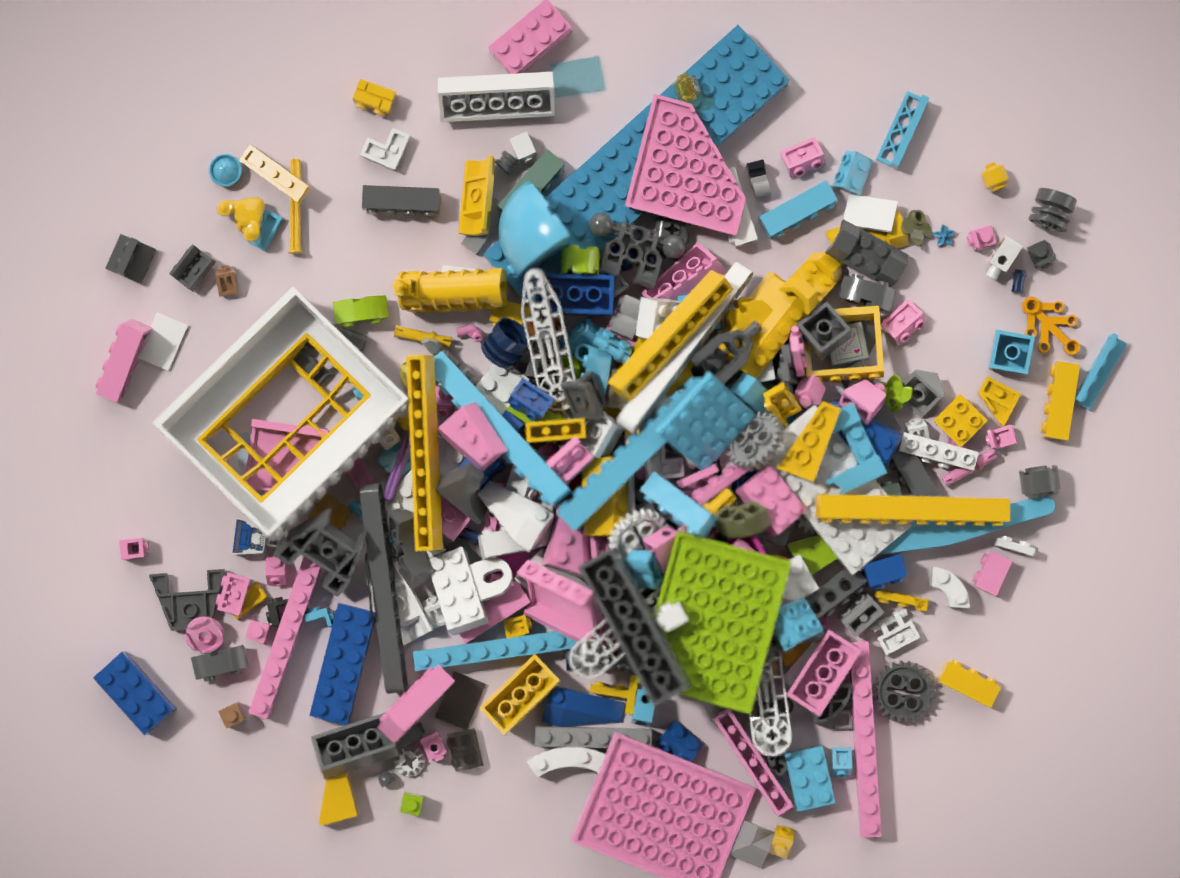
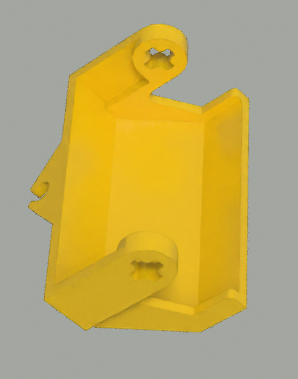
[718,272,807,379]

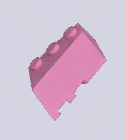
[438,402,507,471]
[542,509,592,578]

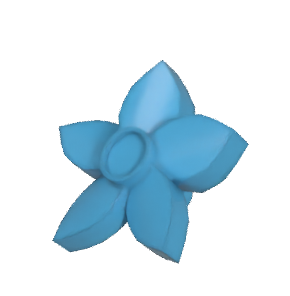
[932,224,955,246]

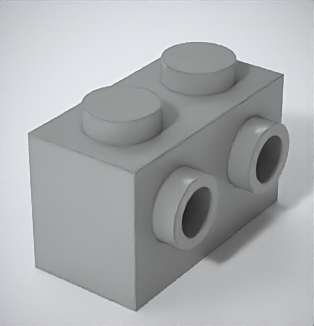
[838,592,884,638]

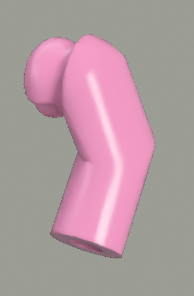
[456,324,483,342]

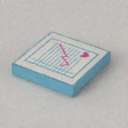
[829,321,870,367]

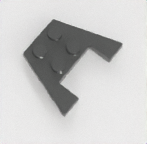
[149,569,225,631]

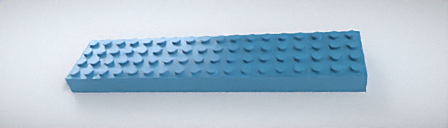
[483,25,789,307]

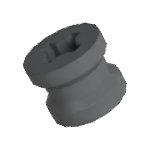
[495,150,519,174]

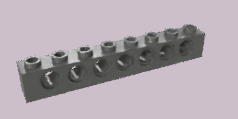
[765,568,867,664]

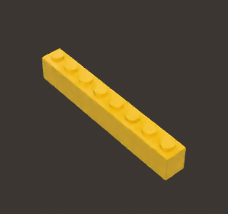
[608,270,734,402]

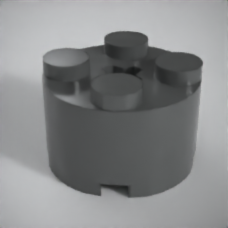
[1019,465,1061,498]

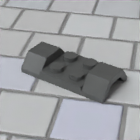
[825,219,909,287]

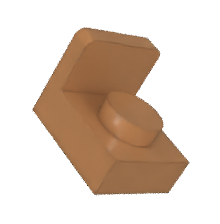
[215,265,239,297]

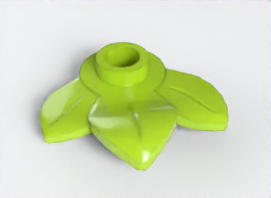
[879,374,913,412]

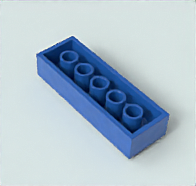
[309,603,376,725]

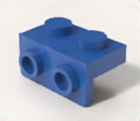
[656,720,704,762]

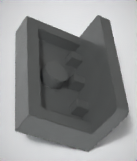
[169,244,216,292]

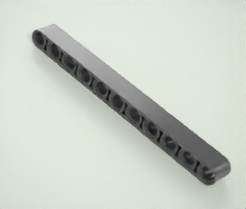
[359,483,408,694]

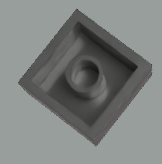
[797,302,852,360]

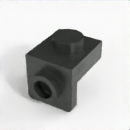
[266,597,288,627]

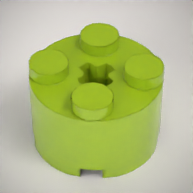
[560,245,600,275]

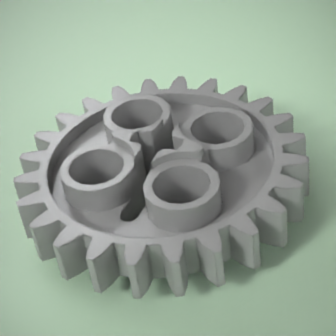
[726,411,785,471]

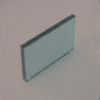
[550,56,605,98]

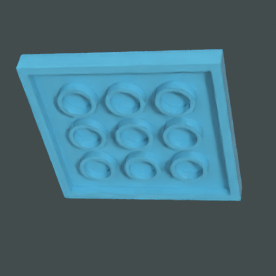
[655,372,757,470]

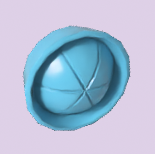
[209,154,242,186]

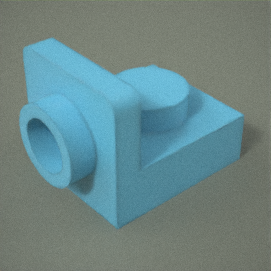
[832,747,853,778]

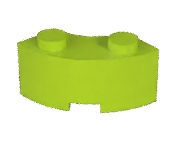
[333,295,389,328]

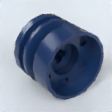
[481,318,533,369]

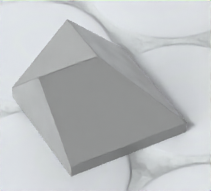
[903,369,944,418]
[729,819,775,868]

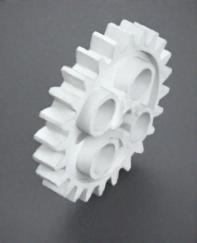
[608,509,668,562]

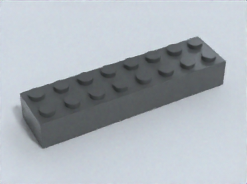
[578,548,692,707]

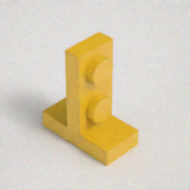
[589,675,638,715]

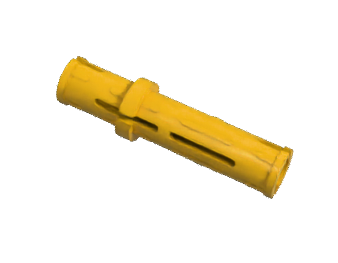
[394,325,452,349]

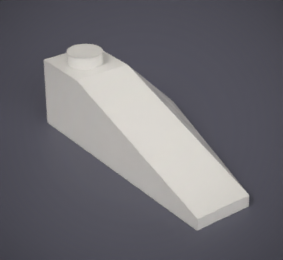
[478,480,554,552]

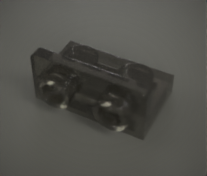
[447,728,484,772]

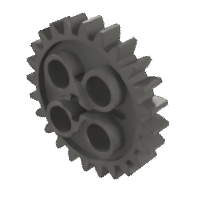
[872,660,935,723]

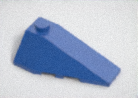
[541,686,625,727]

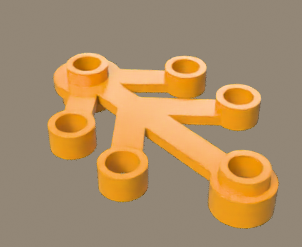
[1021,297,1080,355]

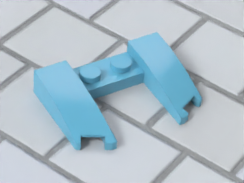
[825,403,887,495]

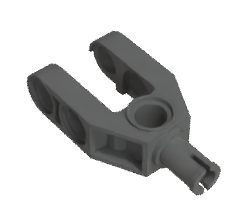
[690,321,762,384]

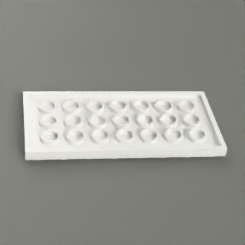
[764,405,912,575]

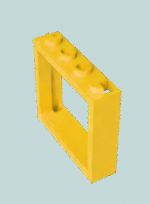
[803,306,884,383]

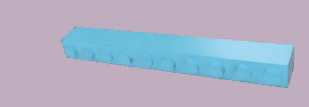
[434,351,572,507]
[557,377,701,531]
[413,631,598,671]

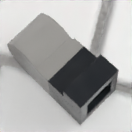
[746,159,771,198]

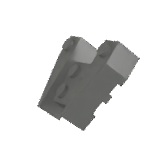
[274,508,367,597]

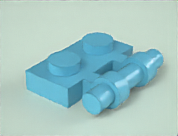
[593,327,633,363]

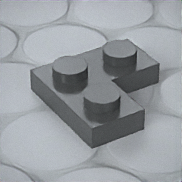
[778,345,798,386]

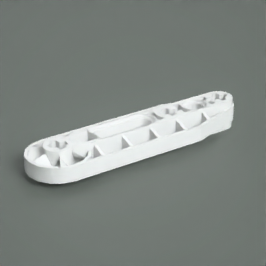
[521,268,576,410]
[569,579,664,678]
[749,640,791,757]

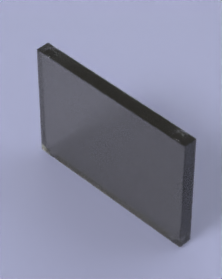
[435,671,486,730]

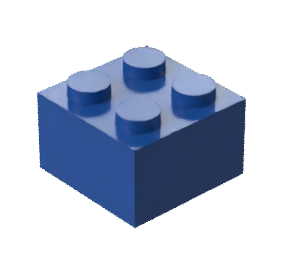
[861,554,908,590]

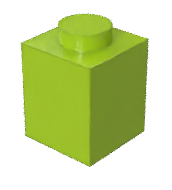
[400,792,424,816]

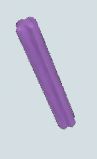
[383,431,411,502]

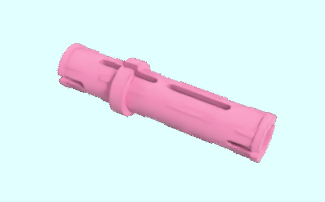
[941,448,997,487]

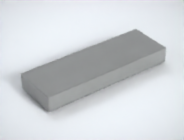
[461,197,501,255]

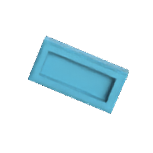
[248,209,284,252]

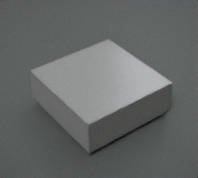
[833,709,853,729]

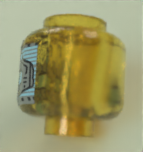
[673,73,701,102]

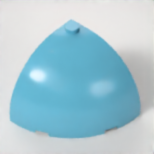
[499,180,570,279]

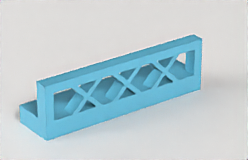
[876,91,930,169]
[1074,333,1127,410]

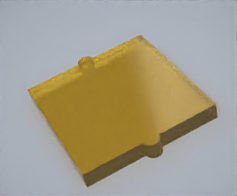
[308,492,353,530]

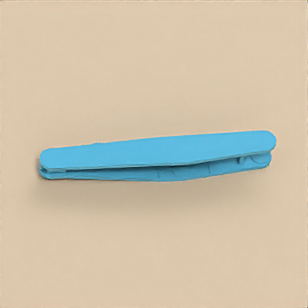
[877,496,1055,555]

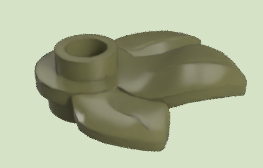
[901,210,932,246]

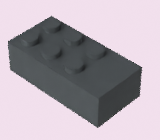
[311,713,399,779]

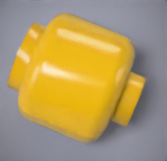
[981,162,1009,192]

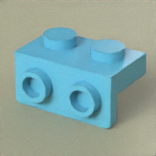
[833,151,873,196]

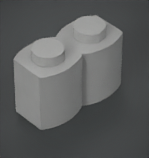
[609,295,640,341]

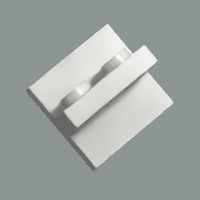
[578,411,625,459]

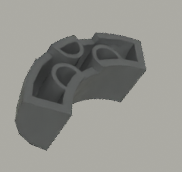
[387,508,433,589]

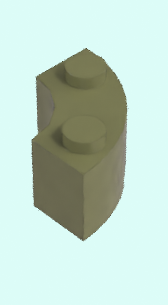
[714,500,772,538]

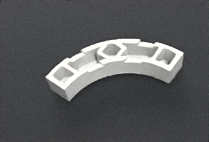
[526,747,606,777]

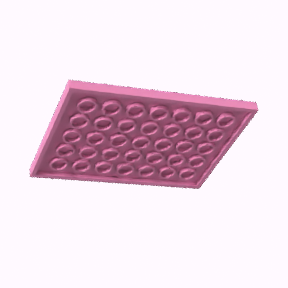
[570,732,756,878]

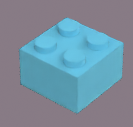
[988,330,1035,375]

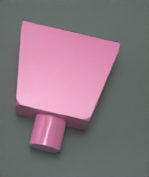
[839,380,886,425]
[643,526,686,574]

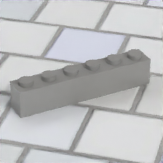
[535,726,652,748]

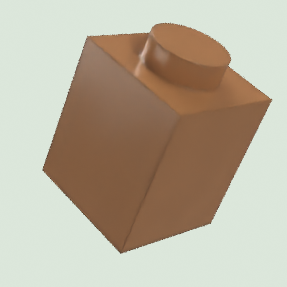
[218,702,247,729]

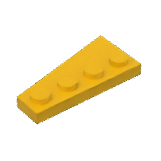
[777,402,841,482]

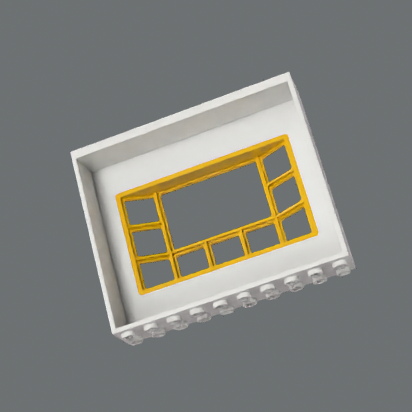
[153,287,409,542]

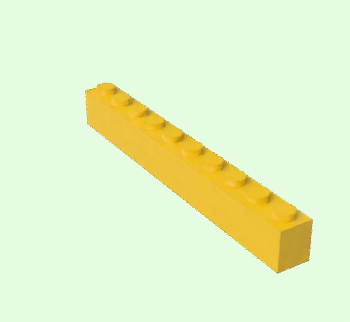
[406,355,443,551]
[815,494,1010,526]

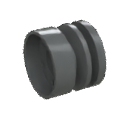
[1028,188,1077,232]

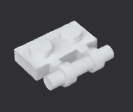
[871,608,920,655]

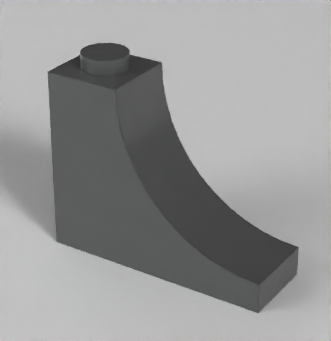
[436,463,487,524]

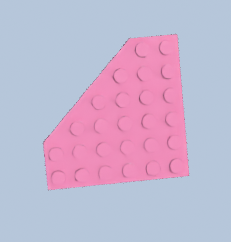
[625,94,746,236]

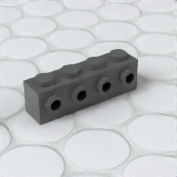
[362,185,440,217]

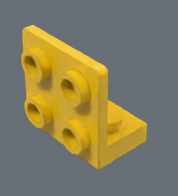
[934,394,988,447]

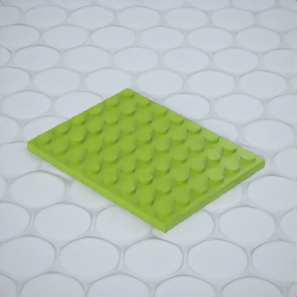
[636,530,792,714]

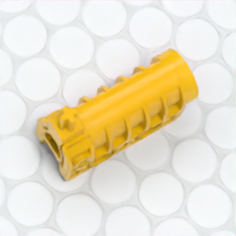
[392,268,507,313]

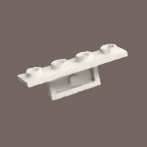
[899,432,979,471]

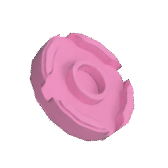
[185,616,224,654]

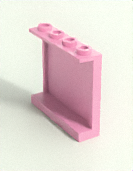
[246,419,329,502]
[517,560,598,642]

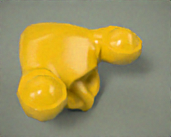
[216,197,265,242]

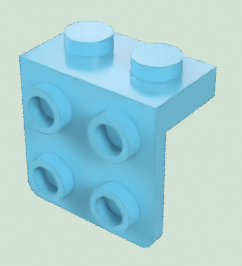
[773,598,823,652]

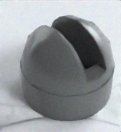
[378,771,395,788]

